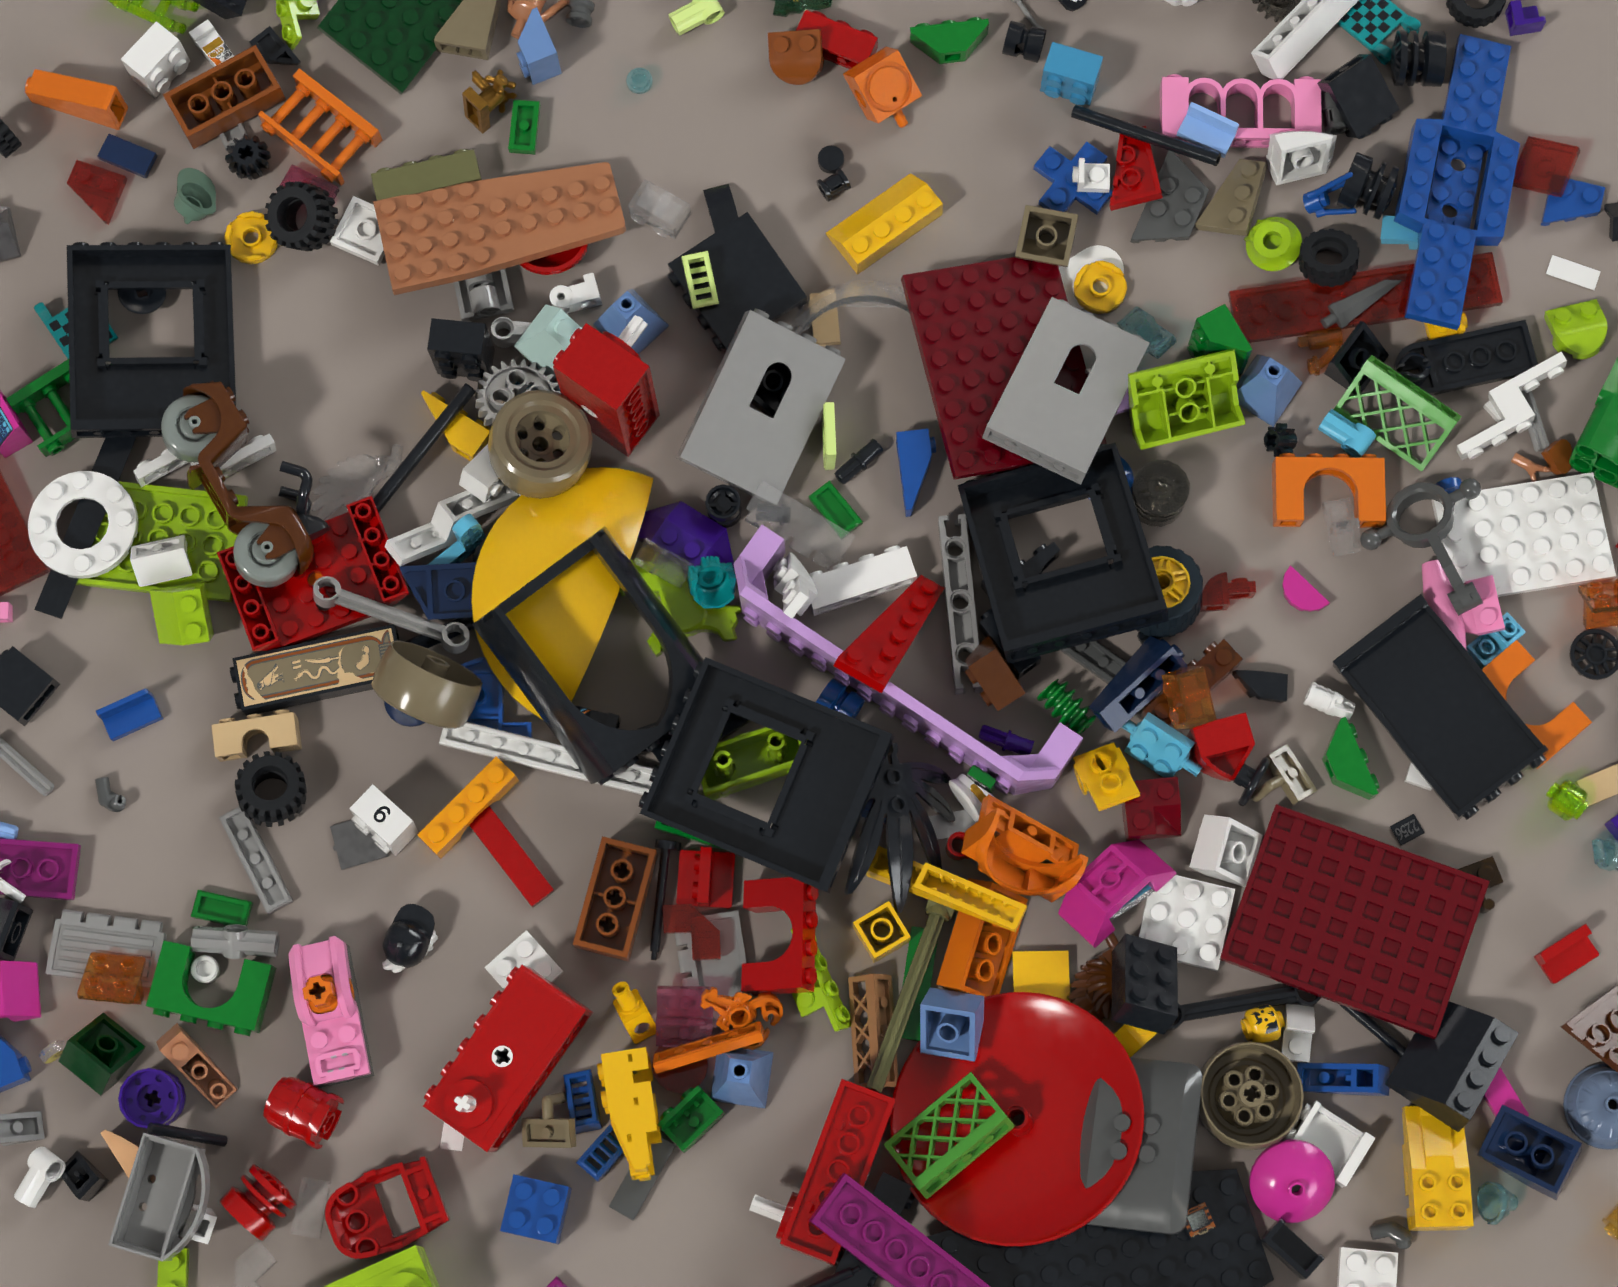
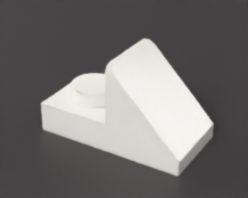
[1281,1004,1315,1063]

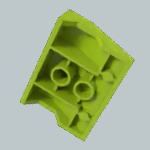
[1128,350,1245,450]

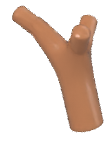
[1511,453,1552,482]

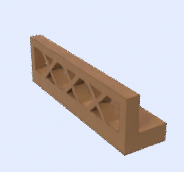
[848,973,898,1088]

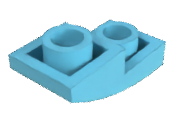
[1380,215,1418,250]
[1466,612,1526,669]

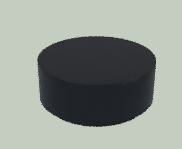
[818,145,844,174]

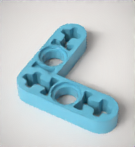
[427,514,486,565]

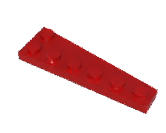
[833,575,945,693]

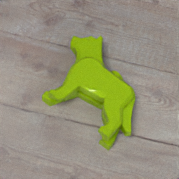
[619,560,741,657]

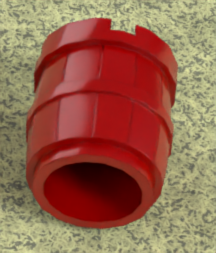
[263,1077,344,1149]

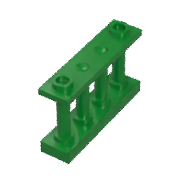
[6,359,75,457]

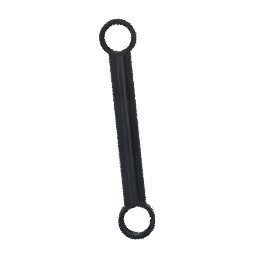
[1168,986,1321,1031]

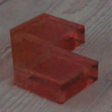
[663,904,721,961]

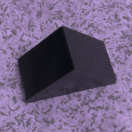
[61,1151,109,1201]

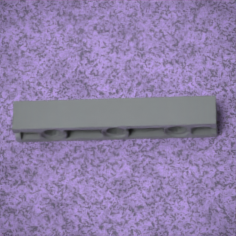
[938,514,983,694]

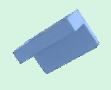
[1176,102,1239,158]

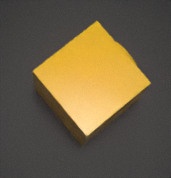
[853,901,911,963]

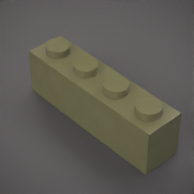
[371,149,482,201]

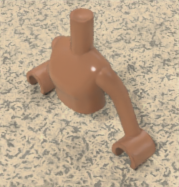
[507,0,569,39]

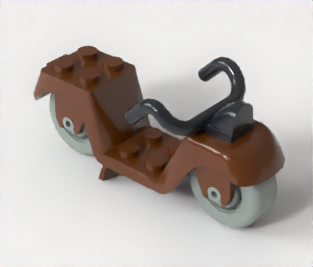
[161,381,330,587]

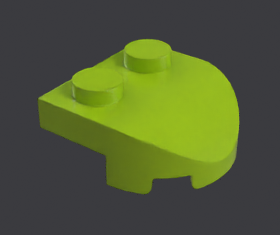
[1544,299,1608,359]

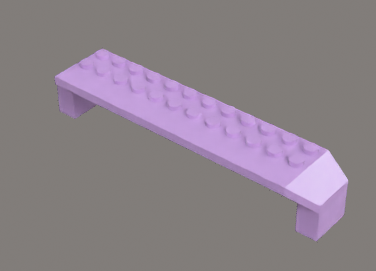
[734,525,1083,795]

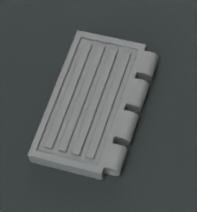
[45,909,167,988]
[673,910,756,1030]

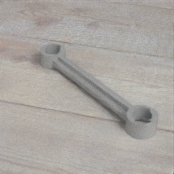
[313,576,469,654]

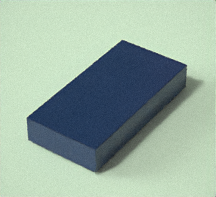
[97,134,158,178]

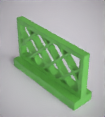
[1333,355,1462,471]
[883,1072,1015,1199]

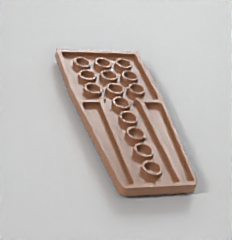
[373,162,626,295]

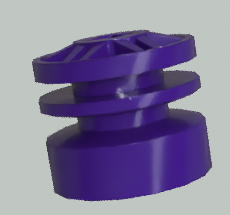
[118,1068,186,1128]

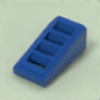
[563,1069,602,1134]
[576,1124,624,1182]

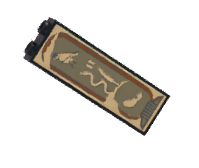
[230,624,400,716]

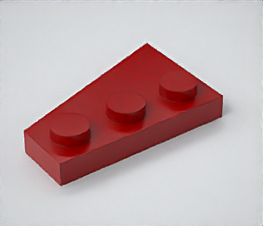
[1110,126,1163,211]

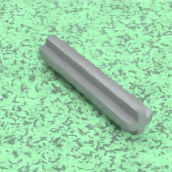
[1521,390,1549,452]
[0,737,55,796]

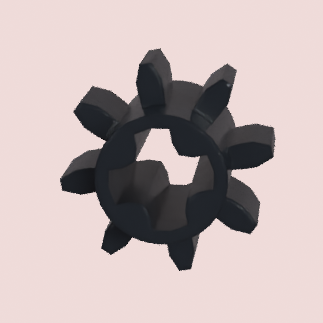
[1264,423,1297,457]

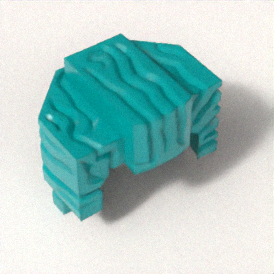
[687,556,736,609]

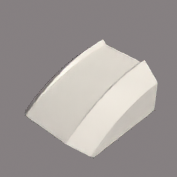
[1266,131,1337,185]

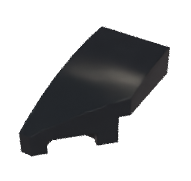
[249,26,301,65]
[1232,670,1288,703]

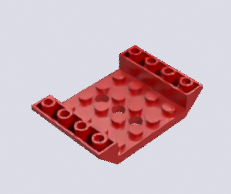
[217,496,409,652]

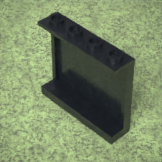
[667,212,808,353]

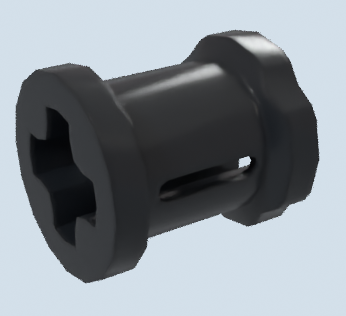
[816,168,851,202]

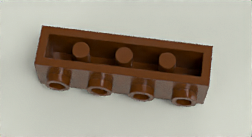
[1140,639,1243,726]

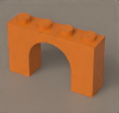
[1272,453,1386,528]
[1482,640,1592,769]

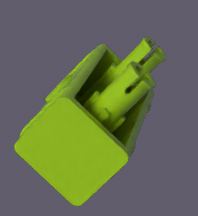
[701,727,801,800]

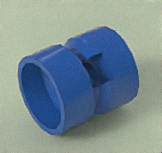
[816,678,866,718]

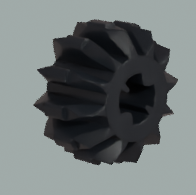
[225,134,271,180]

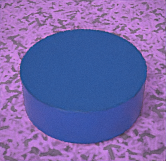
[1436,477,1462,494]

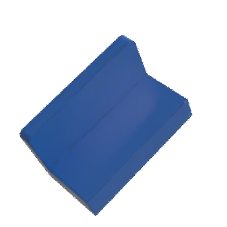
[96,689,163,742]

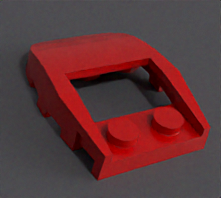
[325,1156,450,1259]

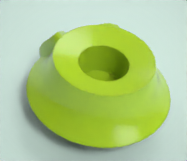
[1243,217,1302,271]

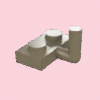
[1251,744,1318,805]
[521,1092,576,1148]

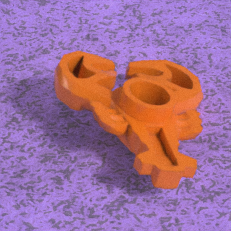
[700,987,783,1050]

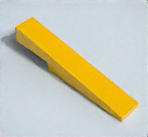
[866,846,1027,932]

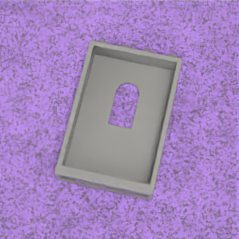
[982,297,1150,485]
[676,308,846,505]

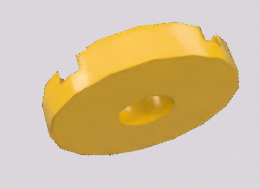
[225,211,278,264]
[1073,261,1127,314]

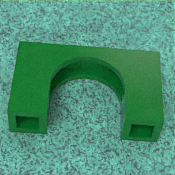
[146,941,277,1037]

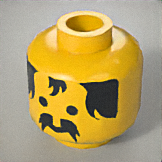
[1241,1004,1285,1043]

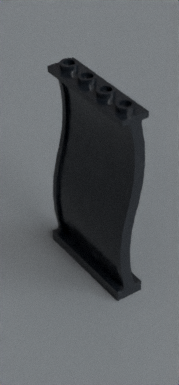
[1333,594,1548,820]

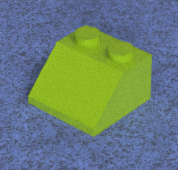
[150,582,214,645]

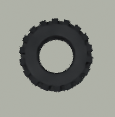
[264,181,338,252]
[235,751,307,827]

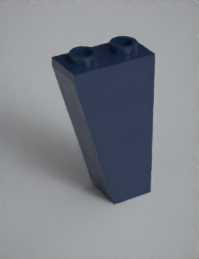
[1089,636,1188,733]

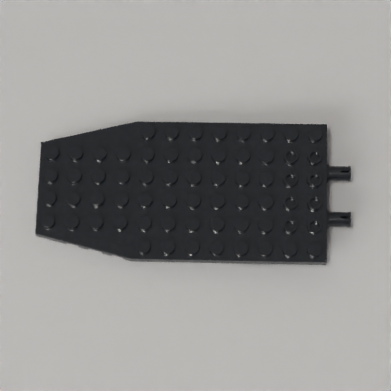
[927,1169,1274,1287]

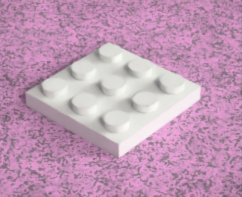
[1138,875,1235,971]

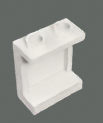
[1284,1100,1375,1188]

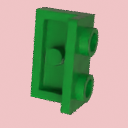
[657,1085,725,1153]

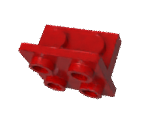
[676,847,735,909]

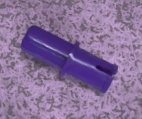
[979,725,1034,755]

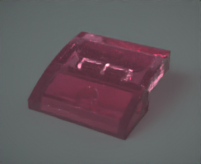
[656,986,713,1047]

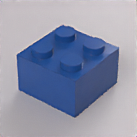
[500,1174,572,1244]

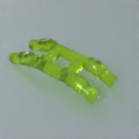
[107,0,199,34]

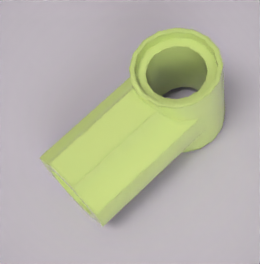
[668,0,725,36]

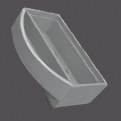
[108,1133,210,1261]

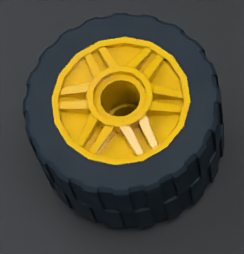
[1137,545,1203,638]

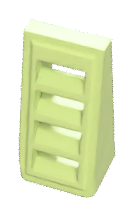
[681,251,719,309]

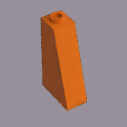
[25,69,128,130]

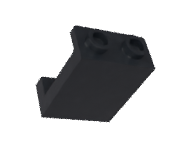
[1317,54,1399,139]

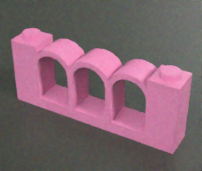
[1160,74,1322,148]

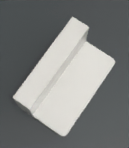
[130,535,192,587]

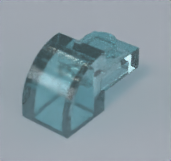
[1117,306,1177,359]

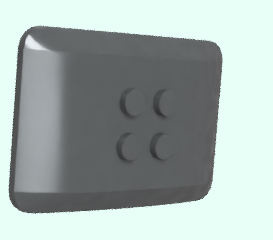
[1080,1057,1203,1235]

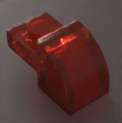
[1200,572,1256,612]

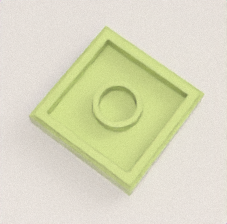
[822,402,837,470]

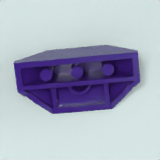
[637,501,734,571]

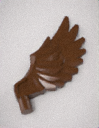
[1067,932,1119,1022]

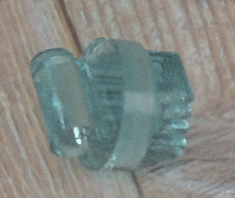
[1592,838,1618,871]

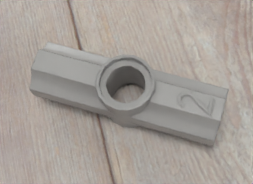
[191,924,279,959]

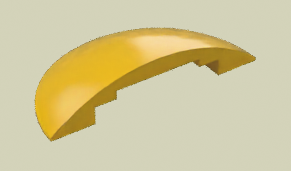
[471,467,653,720]

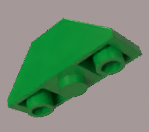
[910,17,989,64]
[1322,717,1380,800]

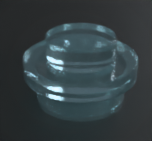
[626,68,653,94]

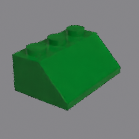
[1187,304,1252,376]

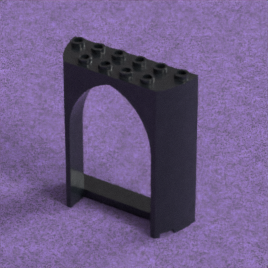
[472,526,704,785]

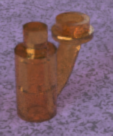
[1297,327,1343,376]

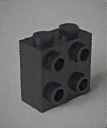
[0,646,60,726]

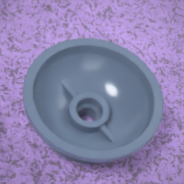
[1563,1064,1618,1150]

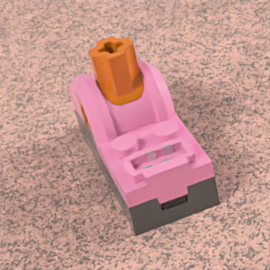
[288,936,374,1088]

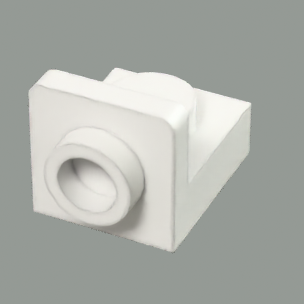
[1072,158,1110,193]

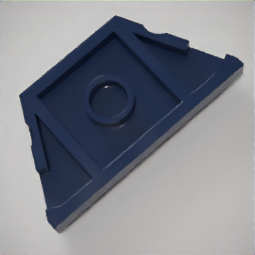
[400,562,476,620]

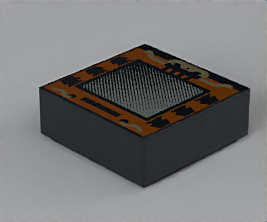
[1184,1202,1217,1240]

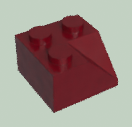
[1121,777,1181,842]

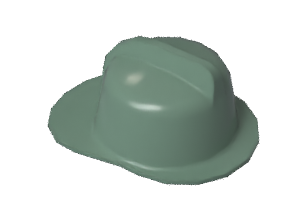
[174,168,216,224]

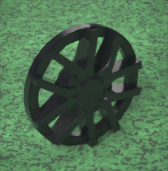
[1570,629,1618,680]

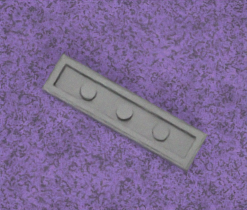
[219,807,294,915]

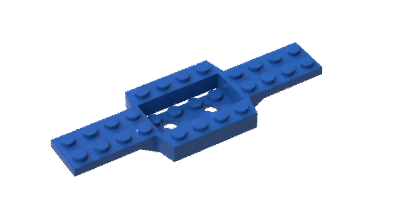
[1394,34,1520,330]

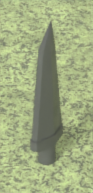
[1321,280,1402,329]

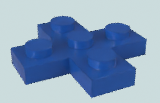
[1033,142,1113,215]

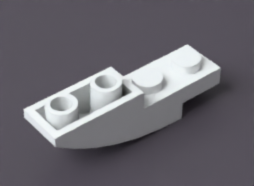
[773,552,817,619]

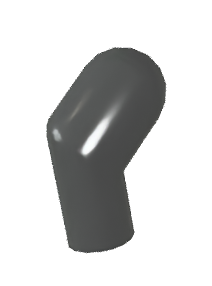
[95,777,126,812]
[1369,1221,1412,1249]

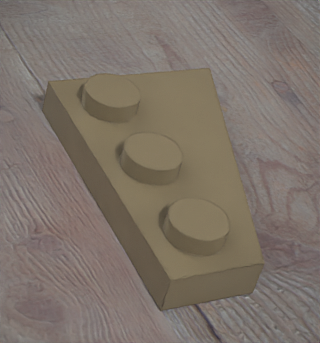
[1195,159,1267,236]

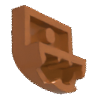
[768,29,824,85]

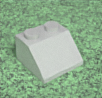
[1189,814,1263,887]

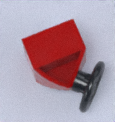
[1186,712,1270,806]

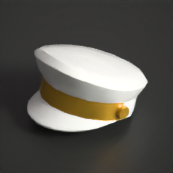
[949,774,996,822]

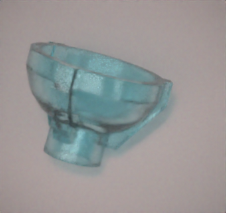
[1477,1182,1518,1225]

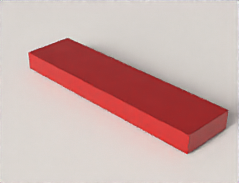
[469,806,554,908]

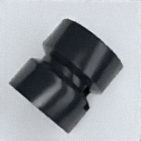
[1002,21,1047,63]
[705,484,742,528]

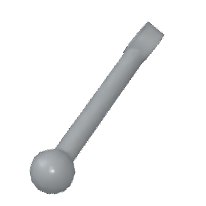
[1011,0,1044,29]

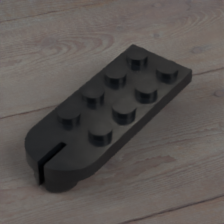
[1394,320,1538,396]

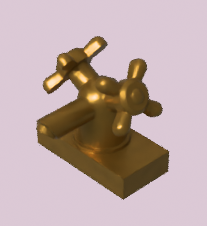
[462,70,517,134]

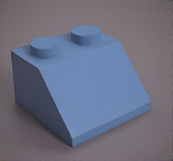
[516,7,562,85]
[920,988,984,1062]

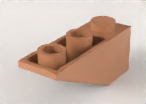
[156,1023,238,1109]

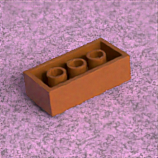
[163,45,286,149]
[573,836,658,962]

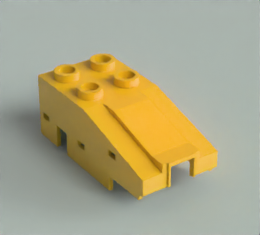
[597,1047,662,1181]
[1402,1106,1474,1231]

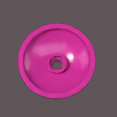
[1249,1140,1335,1223]

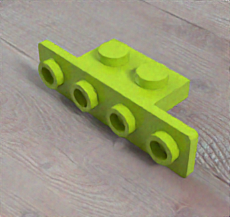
[275,0,320,50]
[791,929,851,1032]

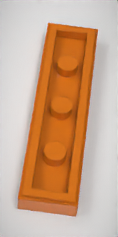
[653,1021,764,1074]

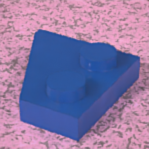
[1541,175,1605,226]

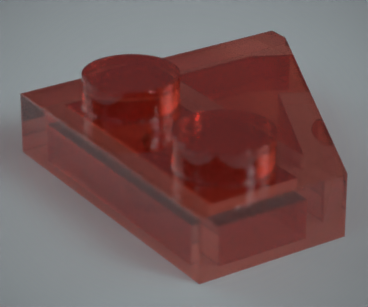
[67,160,128,225]

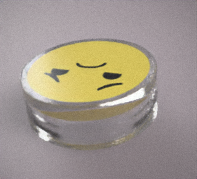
[39,1040,66,1064]

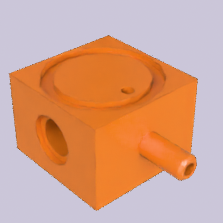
[843,46,922,128]

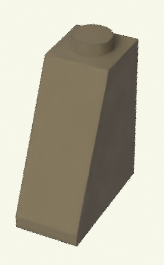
[434,0,501,60]

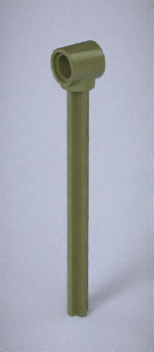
[866,900,955,1093]

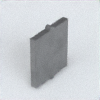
[330,820,389,870]

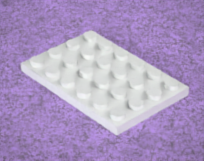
[1431,472,1616,597]

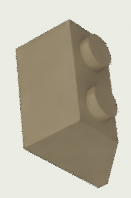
[1015,205,1078,267]

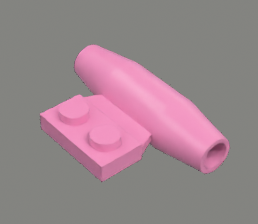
[1422,560,1506,650]

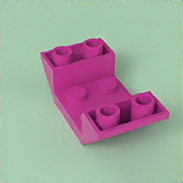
[1058,840,1177,948]
[0,960,41,1022]

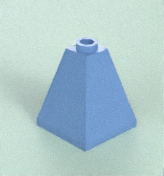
[594,289,669,354]
[1237,354,1303,427]
[710,1048,774,1109]

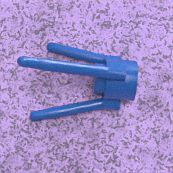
[1303,172,1357,218]

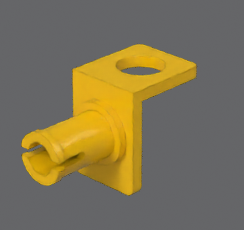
[612,981,659,1044]

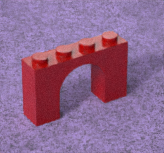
[741,877,819,996]

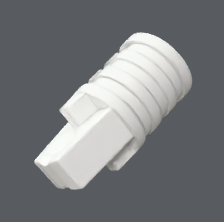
[1303,682,1356,720]

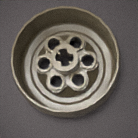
[488,390,593,499]
[371,641,483,729]
[1199,1041,1304,1150]

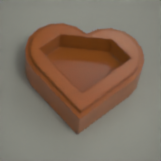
[1541,439,1572,475]

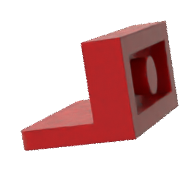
[1534,924,1599,984]

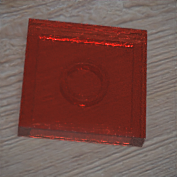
[1513,136,1580,197]

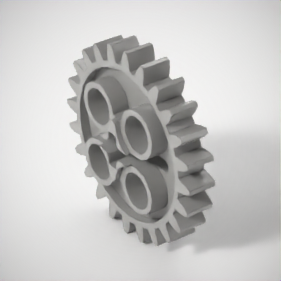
[475,359,561,440]

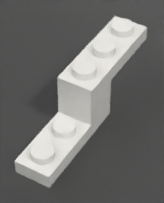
[1456,351,1567,460]
[133,433,277,488]
[385,485,518,567]

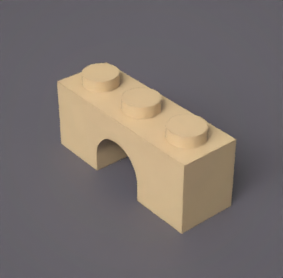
[211,709,302,762]

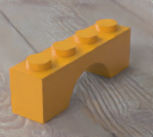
[417,756,519,859]

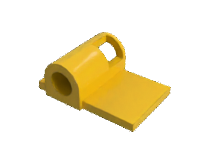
[1073,742,1140,811]

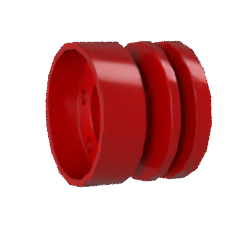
[219,1164,297,1241]

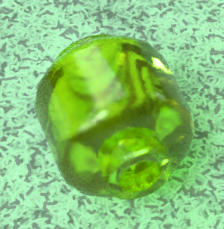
[1546,779,1589,821]

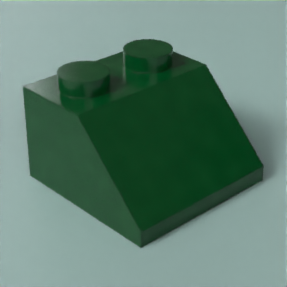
[58,1013,146,1096]

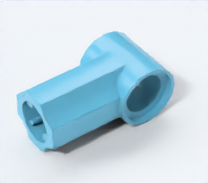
[1318,409,1376,458]

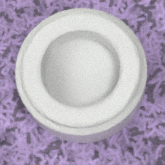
[191,955,220,984]

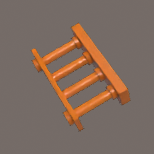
[258,68,382,186]

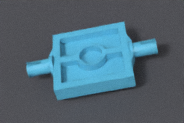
[1121,712,1203,778]

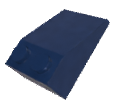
[1477,1104,1582,1201]

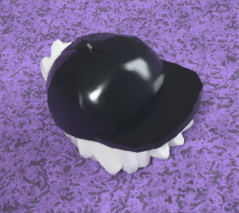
[382,904,438,973]

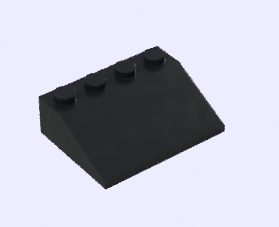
[1385,1001,1519,1132]

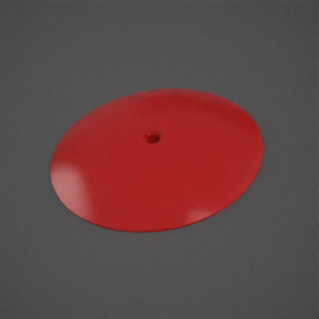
[890,992,1144,1247]

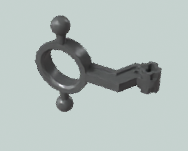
[1360,478,1483,616]

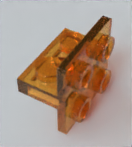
[1578,579,1618,629]
[77,952,146,1005]

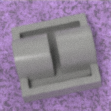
[454,269,515,322]

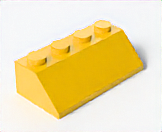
[826,173,943,275]

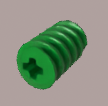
[1037,679,1097,735]

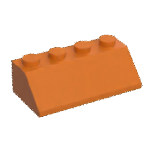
[936,878,1028,998]

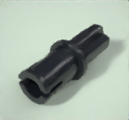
[834,438,884,484]

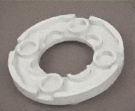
[28,471,138,579]

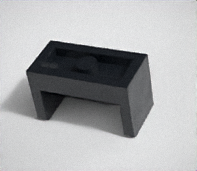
[1260,1218,1325,1280]

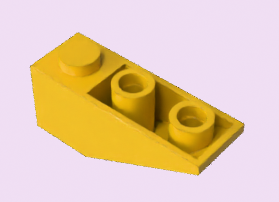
[421,390,490,461]

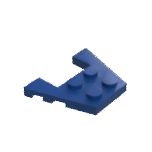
[461,657,532,738]

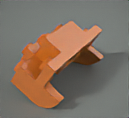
[961,794,1088,903]

